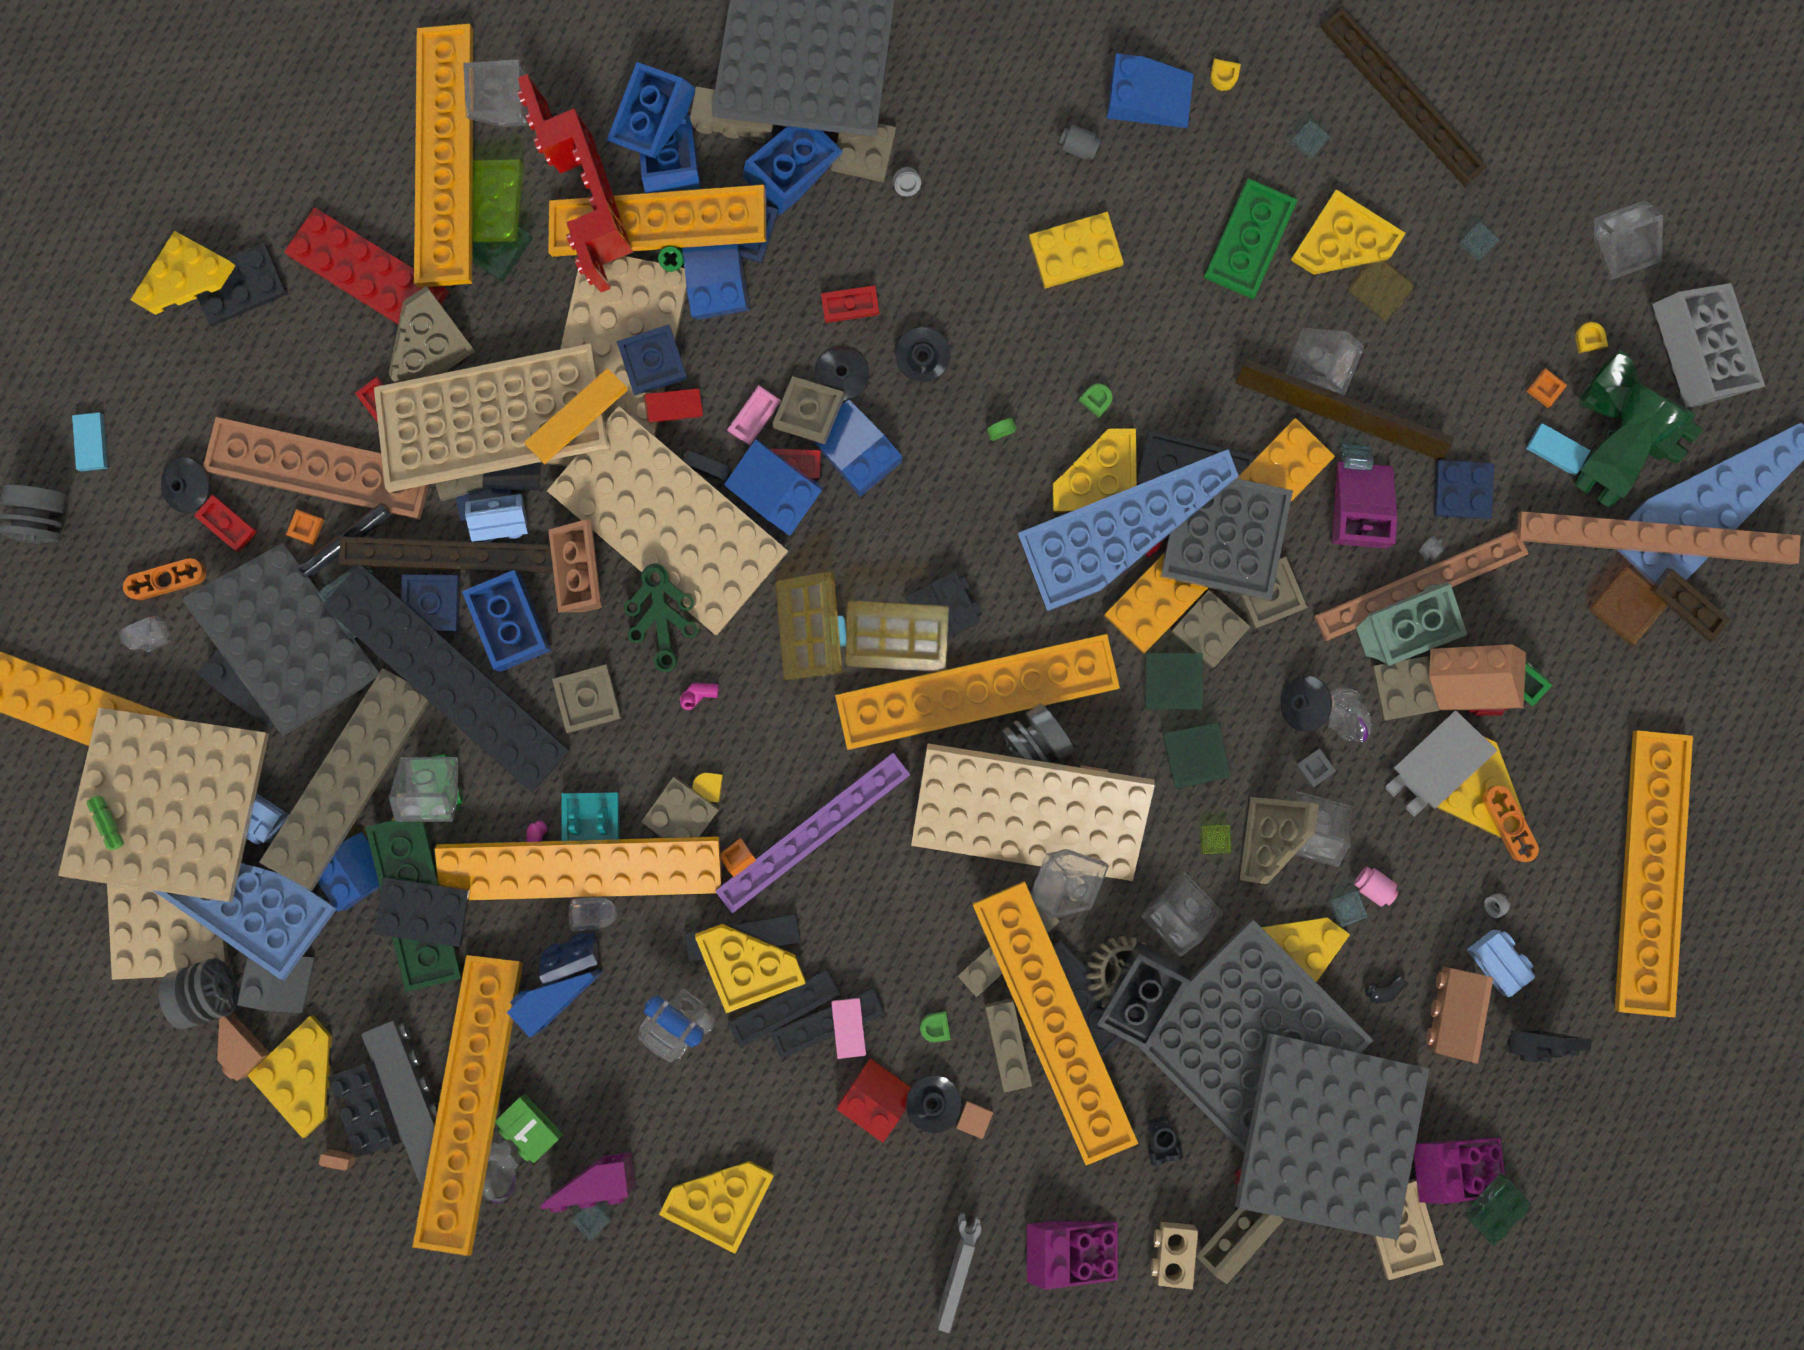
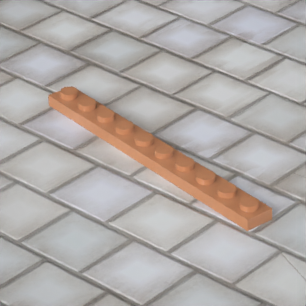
[1517,511,1801,565]

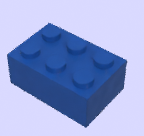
[462,570,552,672]

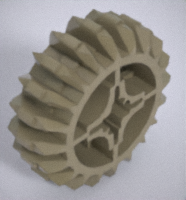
[1085,936,1147,1008]

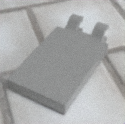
[1386,710,1497,817]
[937,1212,981,1333]

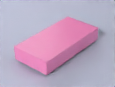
[727,385,781,446]
[832,998,866,1059]

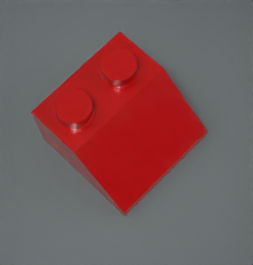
[836,1058,911,1143]

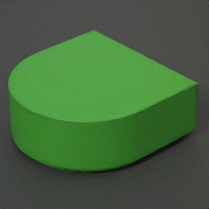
[1079,384,1112,418]
[987,418,1017,441]
[920,1011,951,1042]

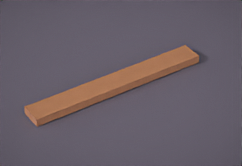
[1314,529,1529,641]

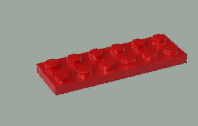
[284,207,449,325]

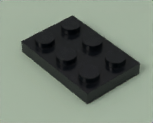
[197,243,288,327]
[374,877,470,947]
[328,1061,401,1158]

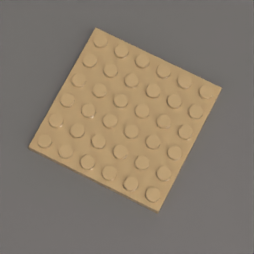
[58,708,269,902]

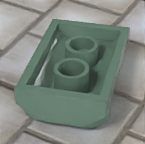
[1356,582,1467,666]

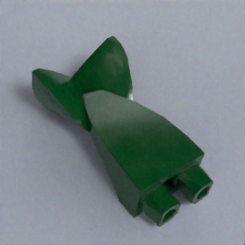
[1578,350,1703,464]
[1574,381,1691,508]

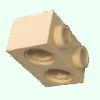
[1151,1221,1198,1289]

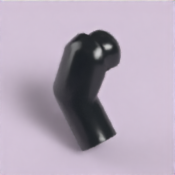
[1365,974,1408,1003]

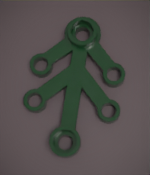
[624,563,700,672]

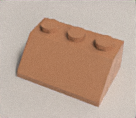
[548,519,602,613]
[1429,645,1526,711]
[1426,966,1493,1063]

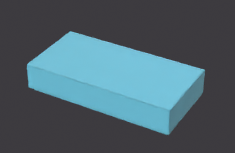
[72,413,108,471]
[1526,423,1590,476]

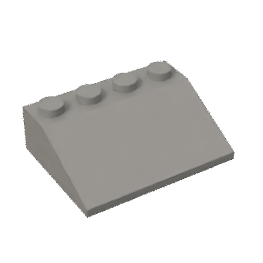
[1652,283,1765,408]

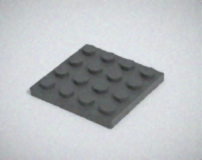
[1160,479,1293,600]

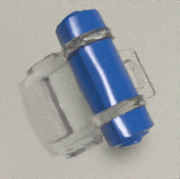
[638,989,705,1063]

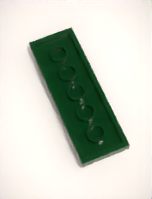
[365,814,463,992]

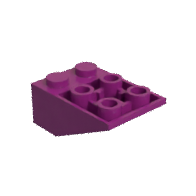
[1332,462,1397,549]
[1414,1138,1507,1204]
[541,1152,636,1213]
[1027,1221,1118,1290]

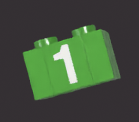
[495,1094,563,1163]

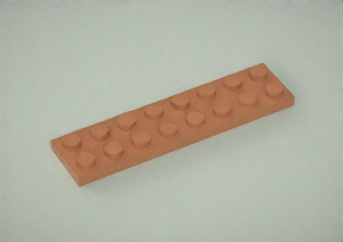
[203,417,429,520]

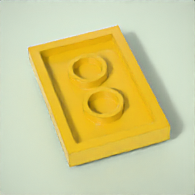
[1029,212,1124,289]

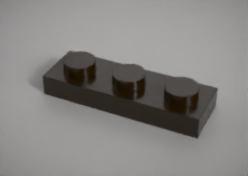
[1650,568,1730,641]

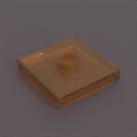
[1589,567,1667,645]

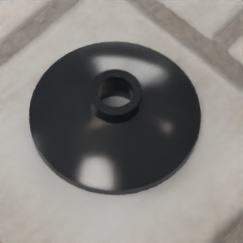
[895,327,950,382]
[814,347,869,401]
[161,457,210,513]
[1281,676,1332,732]
[906,1075,961,1133]

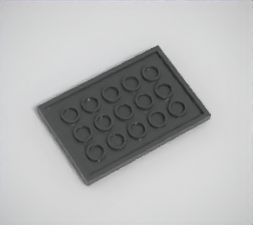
[183,543,379,736]

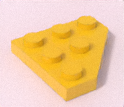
[1291,190,1406,275]
[130,231,236,315]
[1053,429,1137,513]
[1437,736,1525,841]
[1261,917,1350,982]
[695,924,806,1013]
[247,1015,332,1138]
[659,1161,774,1254]

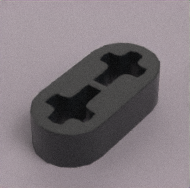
[680,450,732,483]

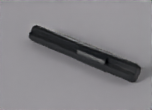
[299,503,392,578]

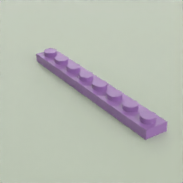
[715,753,910,913]

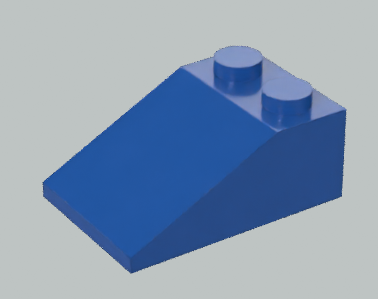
[1107,53,1194,128]
[607,62,696,159]
[640,115,701,193]
[742,126,842,215]
[683,244,750,320]
[812,400,902,497]
[724,439,824,535]
[506,968,602,1038]

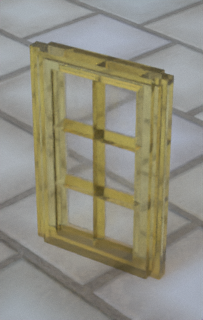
[776,572,842,681]
[846,601,949,671]

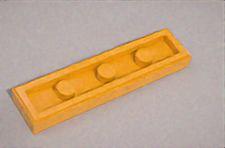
[524,368,628,465]

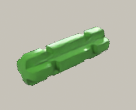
[87,796,124,851]

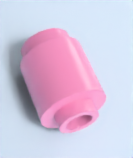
[1354,866,1399,907]

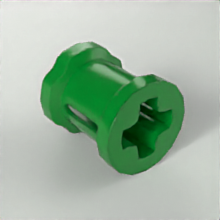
[658,246,684,272]

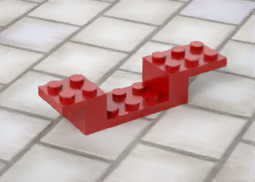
[517,74,633,293]

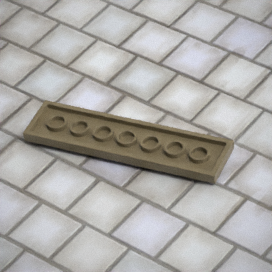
[259,668,429,891]

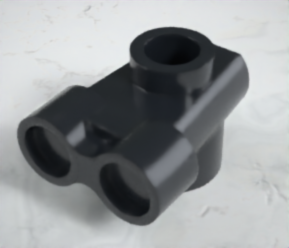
[1148,1116,1184,1166]

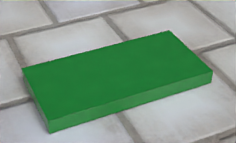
[1204,178,1298,300]

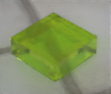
[1200,825,1231,854]

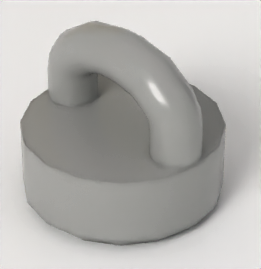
[893,167,921,197]

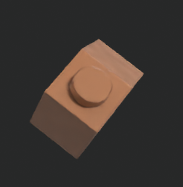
[217,1013,270,1081]

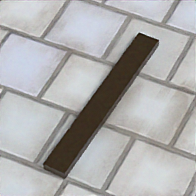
[1320,7,1487,187]
[1235,359,1454,460]
[339,536,554,574]

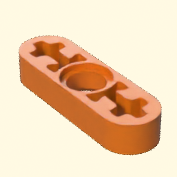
[123,558,207,600]
[1483,786,1539,862]

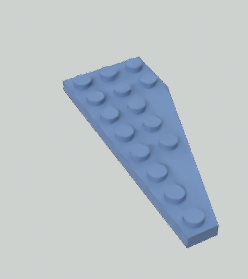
[1616,423,1804,585]
[1018,449,1239,611]
[154,863,337,981]

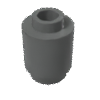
[1059,124,1101,160]

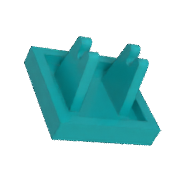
[562,793,620,841]

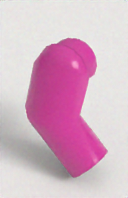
[680,683,719,710]
[526,821,547,842]

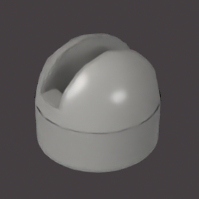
[1484,893,1510,918]

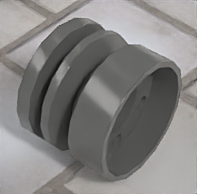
[0,485,66,544]
[1001,703,1075,763]
[159,958,238,1030]

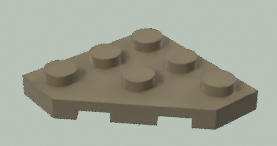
[389,286,475,383]
[1240,797,1319,884]

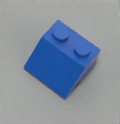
[318,832,380,912]

